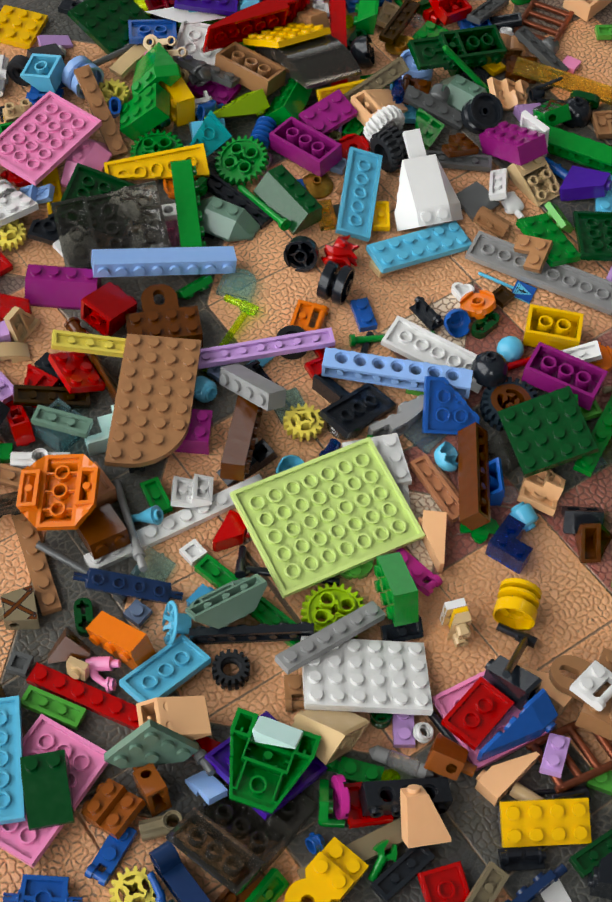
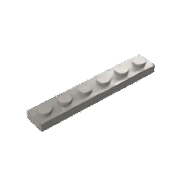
[275,601,386,675]

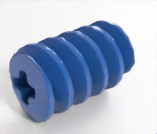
[250,116,277,150]

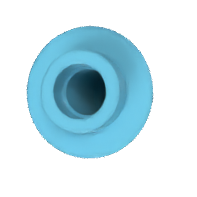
[131,505,164,525]

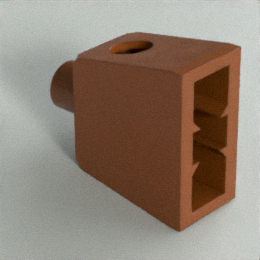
[424,733,477,781]
[132,763,172,817]

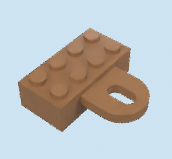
[215,42,287,97]
[549,648,612,741]

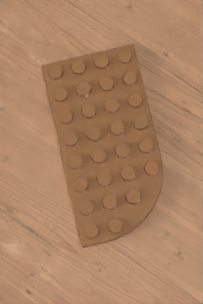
[104,334,202,468]

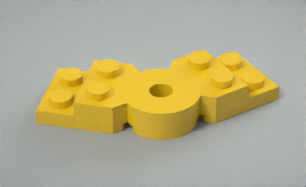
[284,836,369,902]

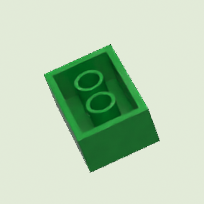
[120,83,170,141]
[374,552,419,627]

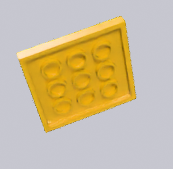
[242,22,331,48]

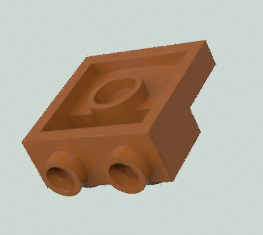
[81,778,146,840]

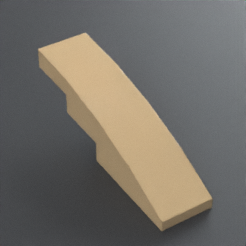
[109,44,151,79]

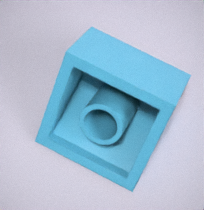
[20,53,65,93]

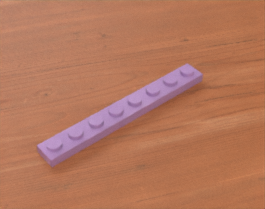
[198,327,335,369]

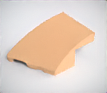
[487,77,529,111]
[517,469,566,517]

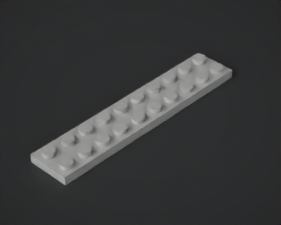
[465,231,612,316]

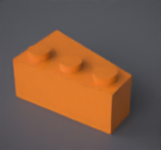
[85,611,156,670]

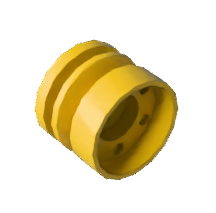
[492,578,542,631]

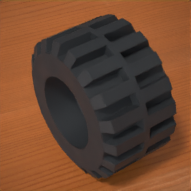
[370,126,409,173]

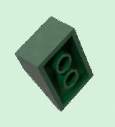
[20,749,75,831]

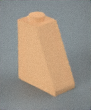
[400,784,451,848]

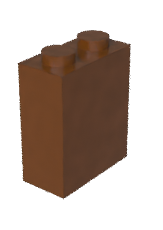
[76,502,131,560]

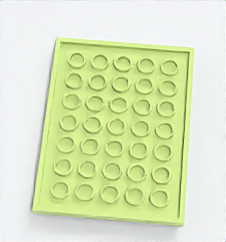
[230,437,425,598]

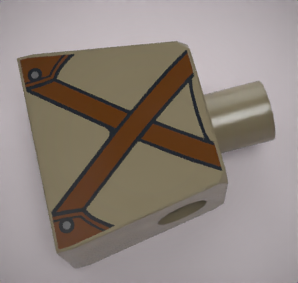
[0,585,40,630]

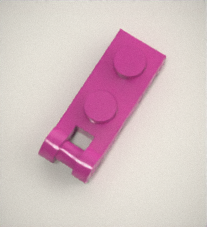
[395,548,443,596]

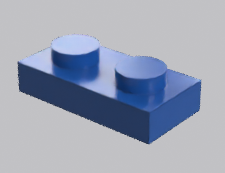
[350,298,378,332]

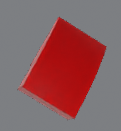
[428,0,472,26]

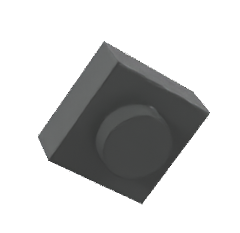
[5,650,34,678]

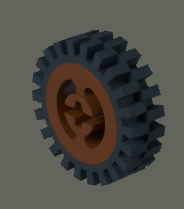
[480,377,538,433]

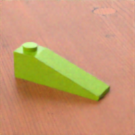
[204,88,270,119]

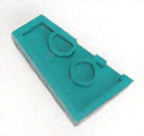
[189,110,232,158]

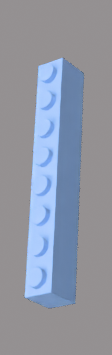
[91,246,237,278]

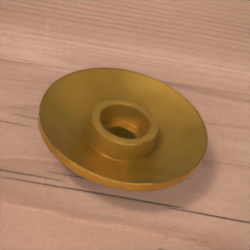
[385,35,414,55]
[302,173,333,199]

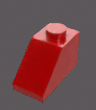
[213,510,250,552]

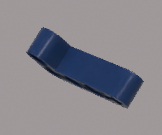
[149,840,211,902]

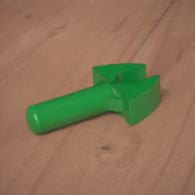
[368,839,397,882]

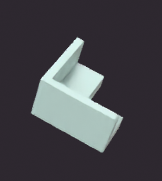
[84,405,114,457]

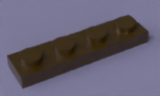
[379,0,421,45]
[13,385,90,409]

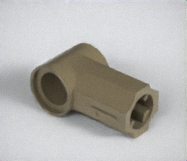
[138,810,185,842]

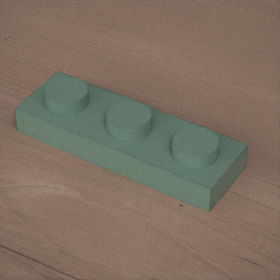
[31,405,93,439]

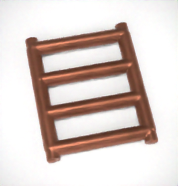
[513,0,574,42]
[525,720,612,794]

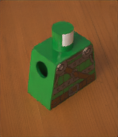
[533,99,571,126]

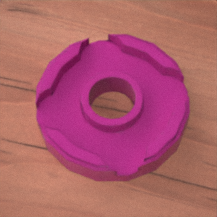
[331,774,350,820]

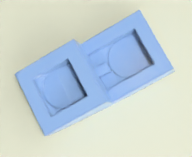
[19,183,55,204]
[185,770,228,805]

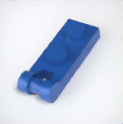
[84,827,138,887]

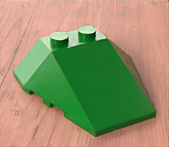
[131,42,182,99]
[229,707,321,814]

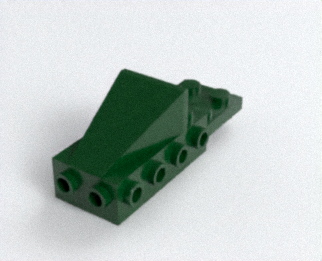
[407,24,507,76]

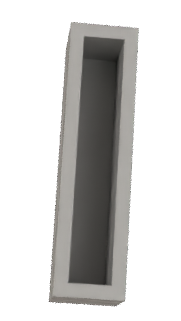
[219,363,287,411]

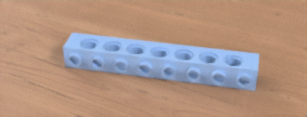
[321,347,473,399]

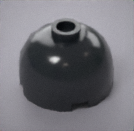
[348,34,375,68]
[563,96,592,128]
[283,236,319,272]
[471,351,508,387]

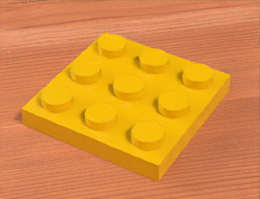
[0,5,48,49]

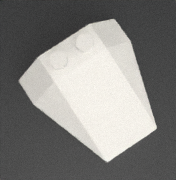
[394,154,463,231]

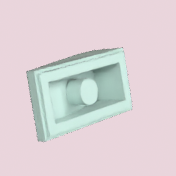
[252,716,304,749]

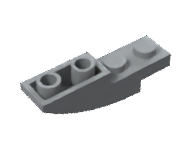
[368,394,424,437]

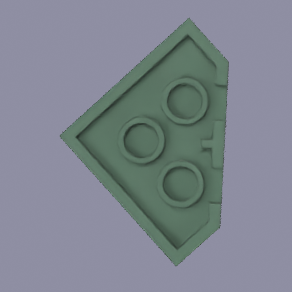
[104,719,199,769]

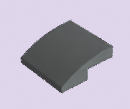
[456,181,500,221]

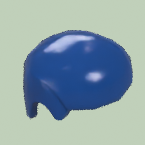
[444,308,471,338]

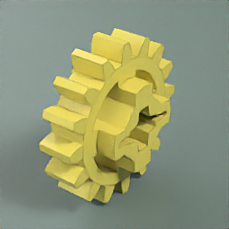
[99,78,130,105]
[0,219,27,251]
[283,403,324,442]
[109,866,156,902]

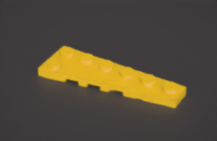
[104,143,210,180]

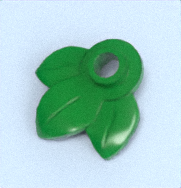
[460,518,499,544]

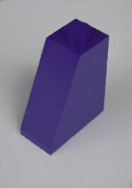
[559,165,612,201]

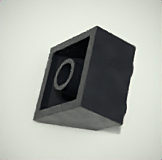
[587,852,612,900]

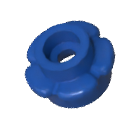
[305,832,325,854]

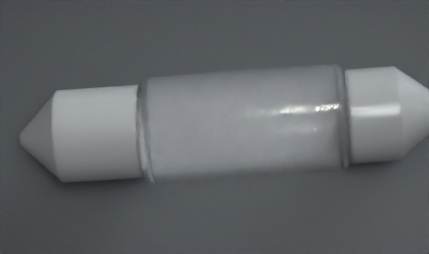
[369,745,434,778]

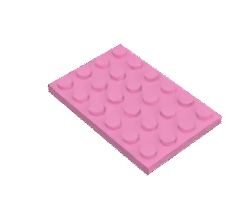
[0,91,102,186]
[0,714,109,868]

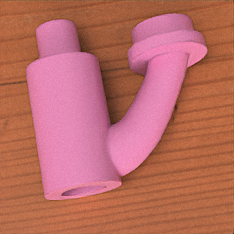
[85,656,121,693]

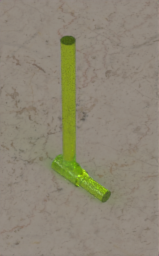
[202,294,259,373]

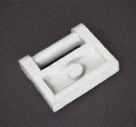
[569,660,612,711]

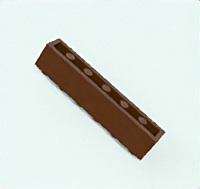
[220,395,263,481]
[457,422,491,531]

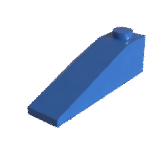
[477,688,558,762]

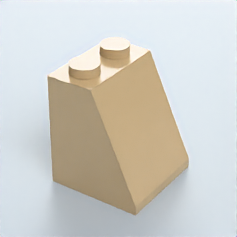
[291,710,370,765]

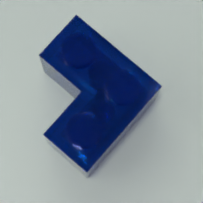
[485,515,533,574]

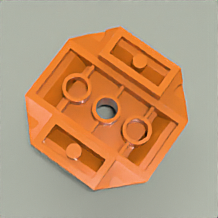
[16,454,101,531]

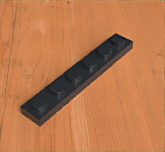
[189,622,316,645]

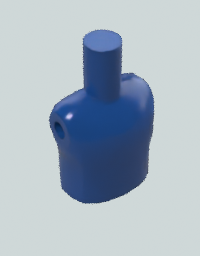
[108,97,121,118]
[197,100,224,121]

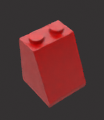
[81,282,137,336]

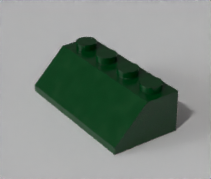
[253,164,322,235]

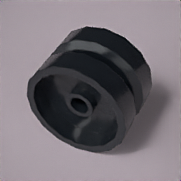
[461,92,503,134]
[317,260,355,305]

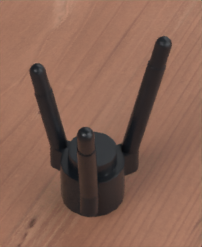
[529,76,565,103]
[533,785,591,802]

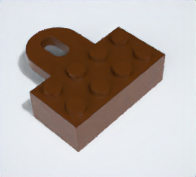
[125,284,203,348]

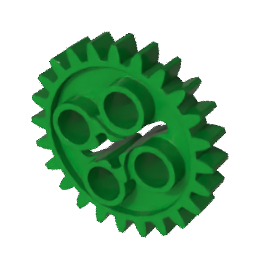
[130,129,184,157]
[215,135,269,186]

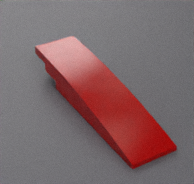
[203,0,306,53]

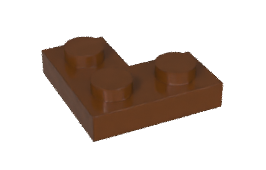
[441,133,479,158]

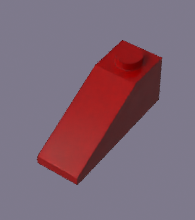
[5,400,36,447]

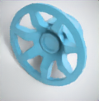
[162,600,192,645]

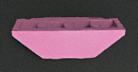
[60,138,112,187]

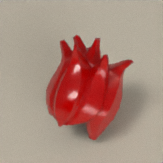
[321,235,359,268]

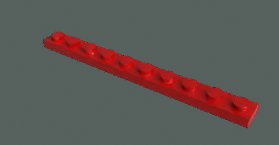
[26,662,221,757]

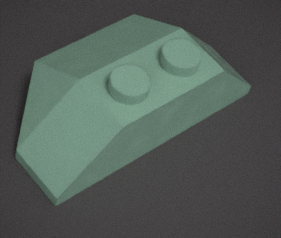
[440,74,487,112]
[198,196,260,242]
[185,574,268,629]

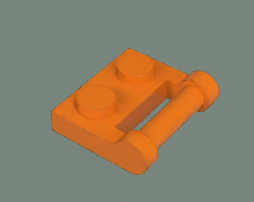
[290,299,329,331]

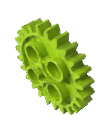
[301,582,366,638]

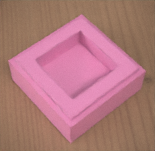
[562,55,581,74]

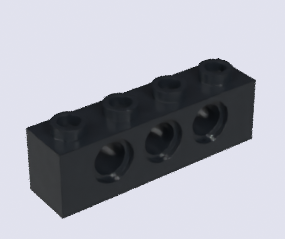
[358,777,453,818]

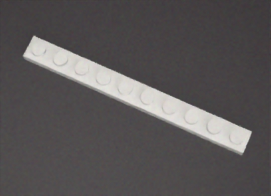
[83,474,262,570]

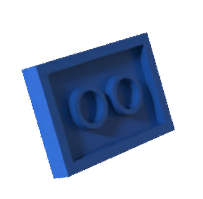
[128,19,177,45]

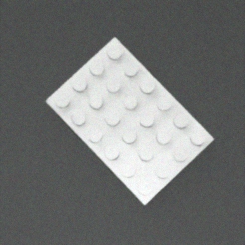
[300,636,433,716]

